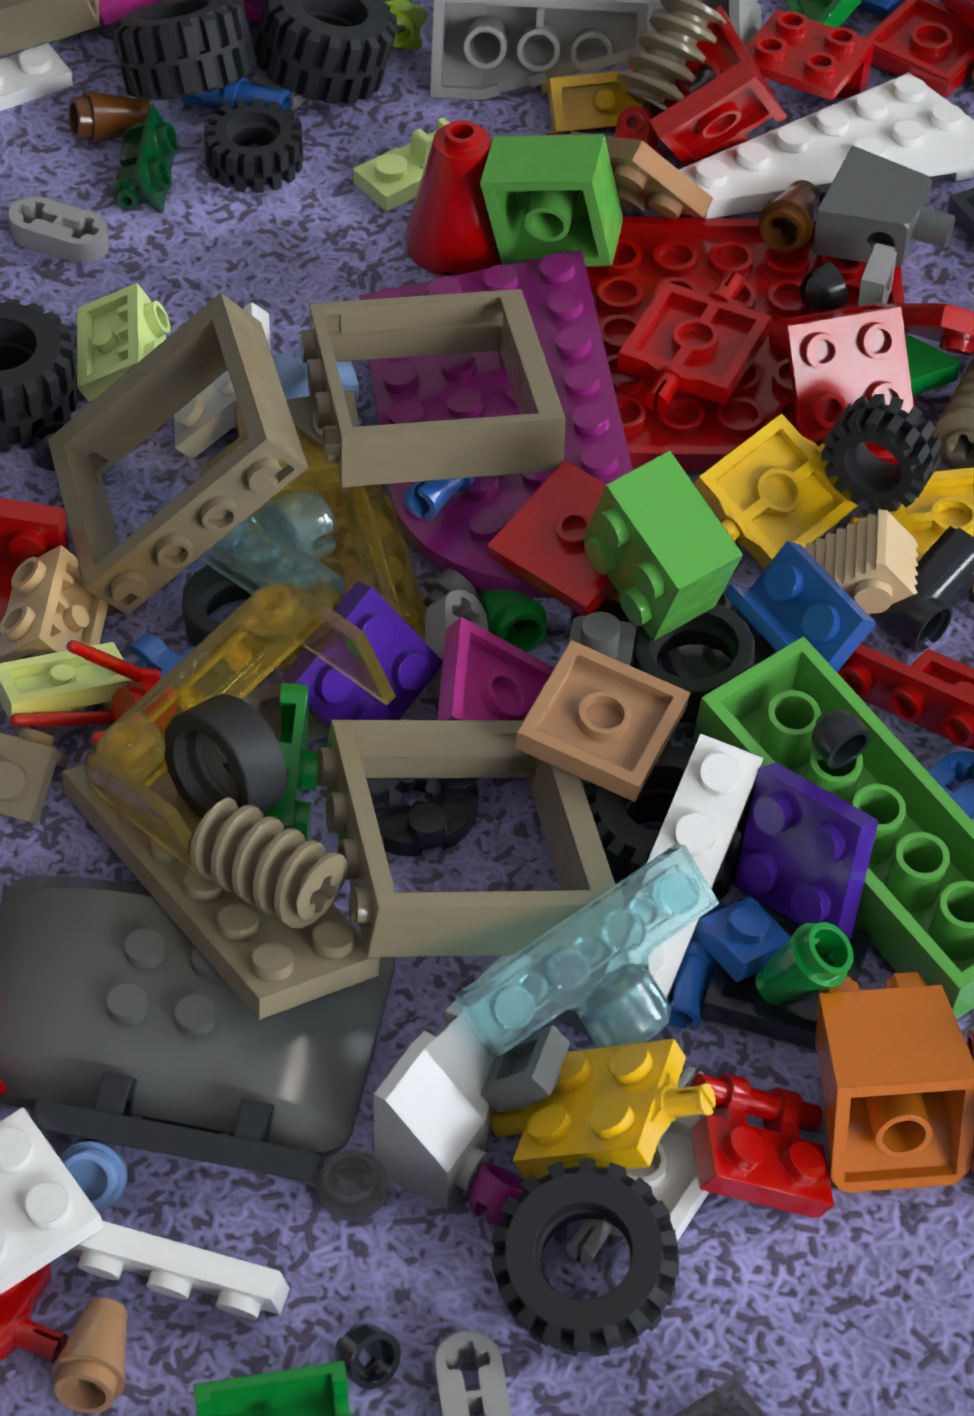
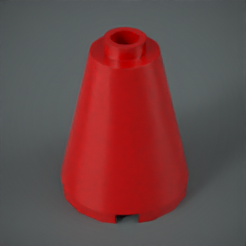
[405,120,502,276]

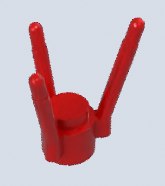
[10,640,180,745]

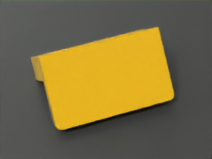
[540,70,644,133]

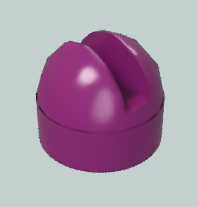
[468,1163,523,1225]

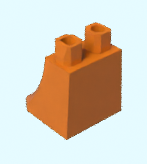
[815,972,974,1193]

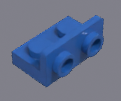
[723,541,876,672]

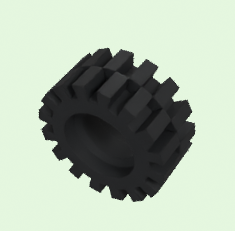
[204,98,303,193]
[821,394,942,512]

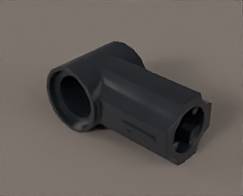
[870,526,974,652]

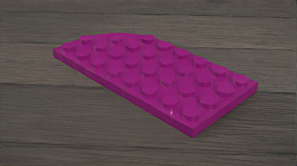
[359,250,633,598]

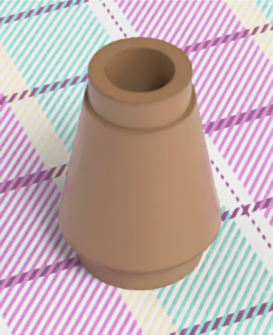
[51,1298,128,1414]

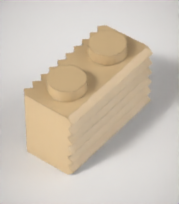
[804,509,919,615]

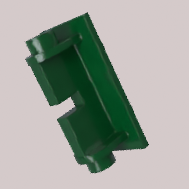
[112,103,179,213]

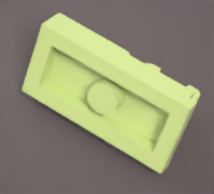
[353,117,450,212]
[0,642,133,720]

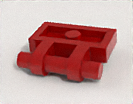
[691,1073,834,1218]

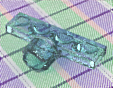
[151,489,345,622]
[454,845,719,1057]

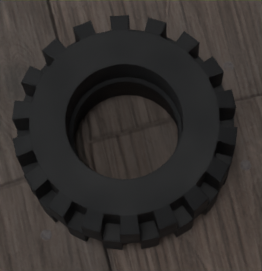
[111,0,257,100]
[254,0,398,104]
[0,299,78,452]
[584,740,748,911]
[491,1159,679,1357]

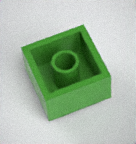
[480,134,623,266]
[583,451,743,641]

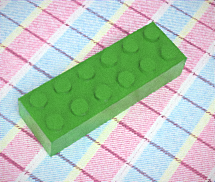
[693,636,974,1020]

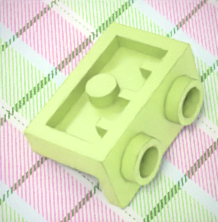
[77,283,170,402]

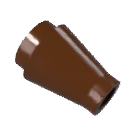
[68,90,150,145]
[759,180,820,252]

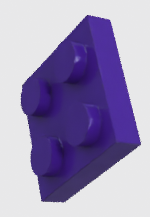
[278,581,443,731]
[734,762,879,940]

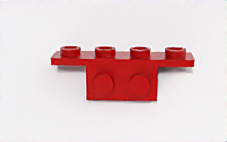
[837,644,974,751]

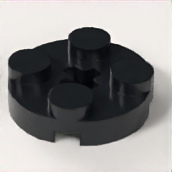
[366,778,479,856]

